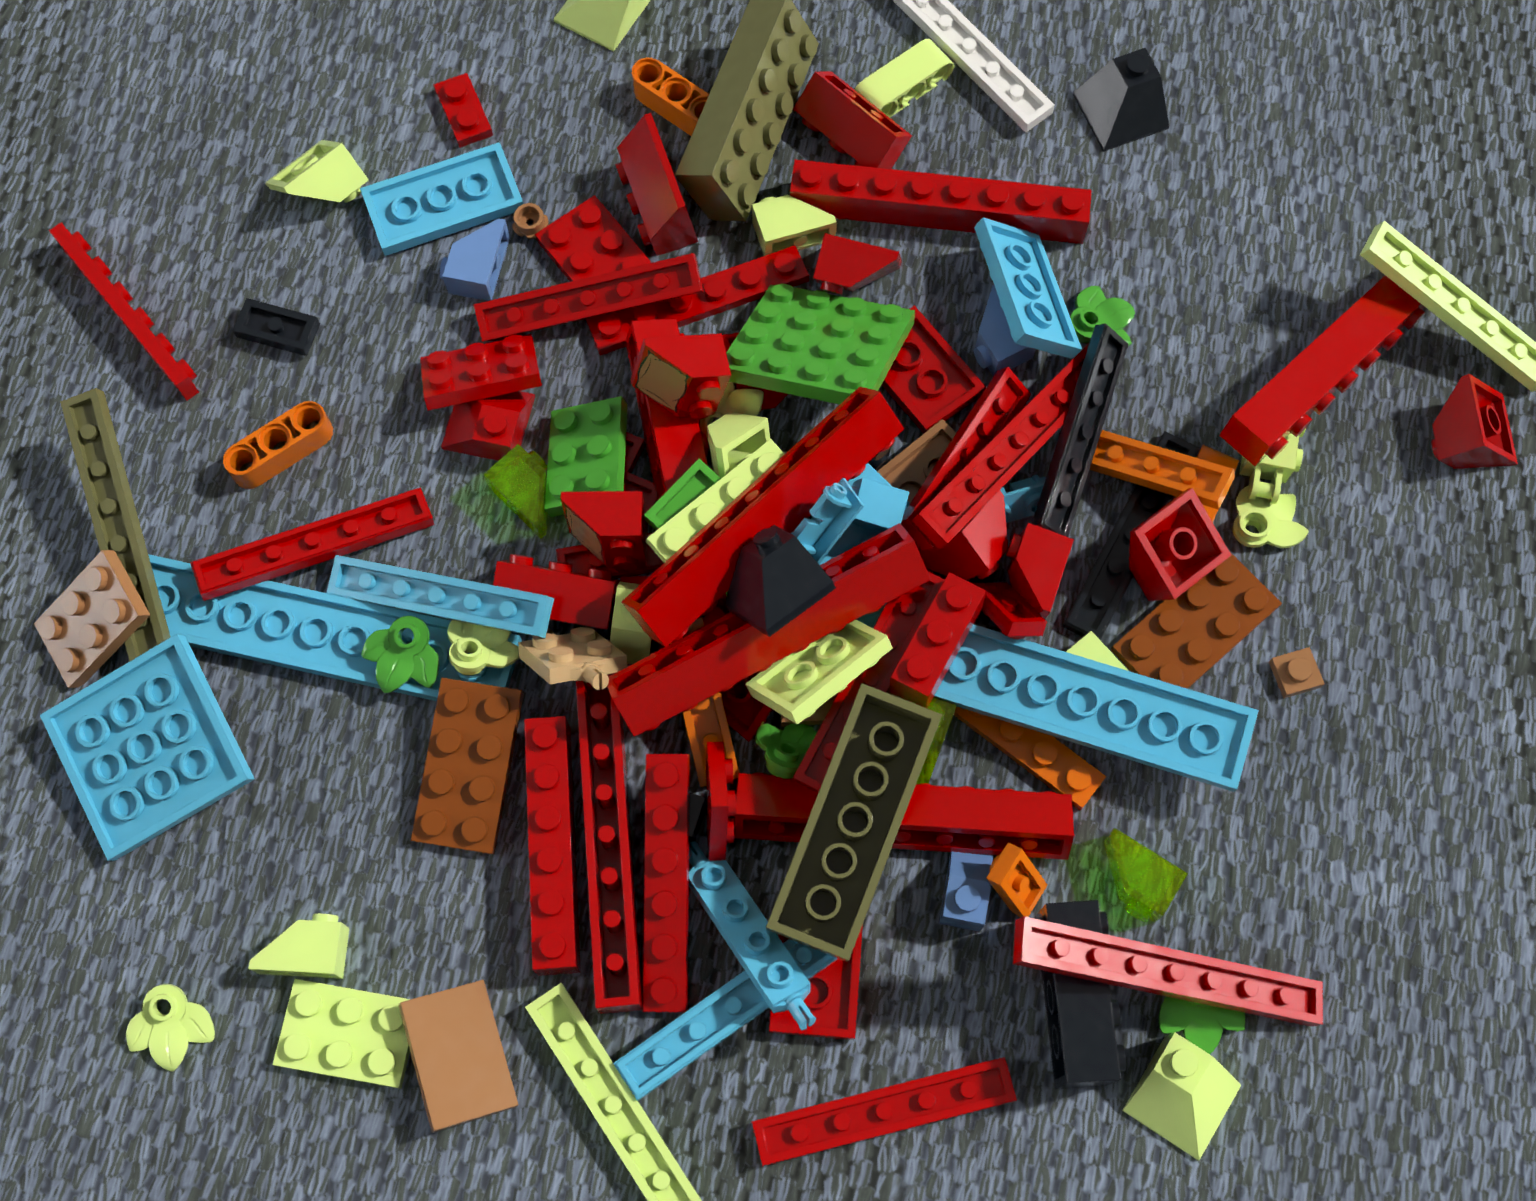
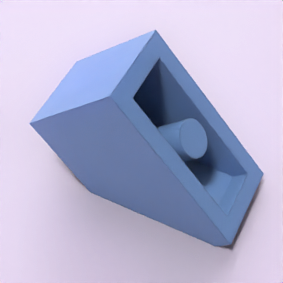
[440,218,510,301]
[974,285,1036,377]
[939,851,993,932]

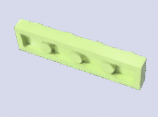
[646,439,784,563]

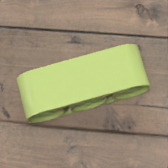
[854,38,954,118]

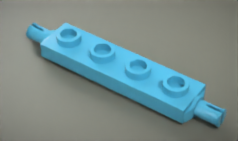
[689,841,816,1030]

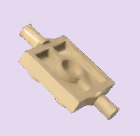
[518,627,627,690]

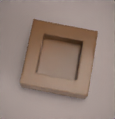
[1269,647,1325,699]

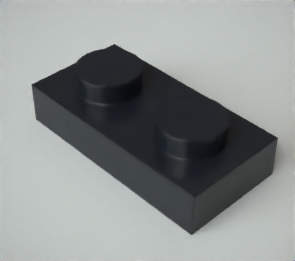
[232,298,320,356]

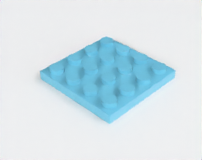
[40,634,255,861]

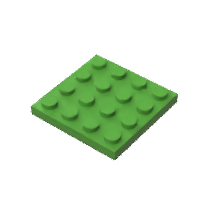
[726,284,915,405]

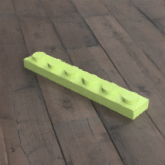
[1360,221,1536,392]
[525,982,702,1201]

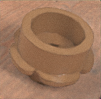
[512,203,549,239]

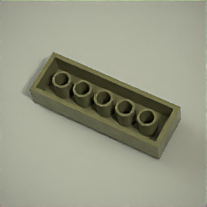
[675,0,819,221]
[766,683,942,962]

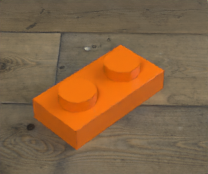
[986,843,1048,917]

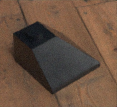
[1073,48,1169,152]
[725,525,836,637]

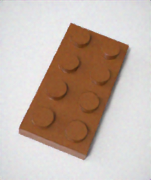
[1111,551,1282,689]
[411,677,524,854]

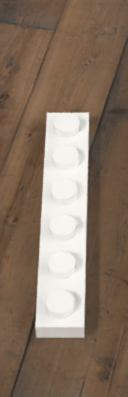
[893,0,1055,133]

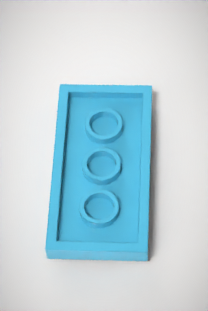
[360,142,524,256]
[974,217,1082,359]

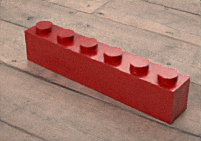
[524,716,581,976]

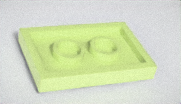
[745,620,893,725]
[272,979,411,1089]

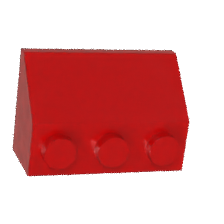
[615,113,698,256]

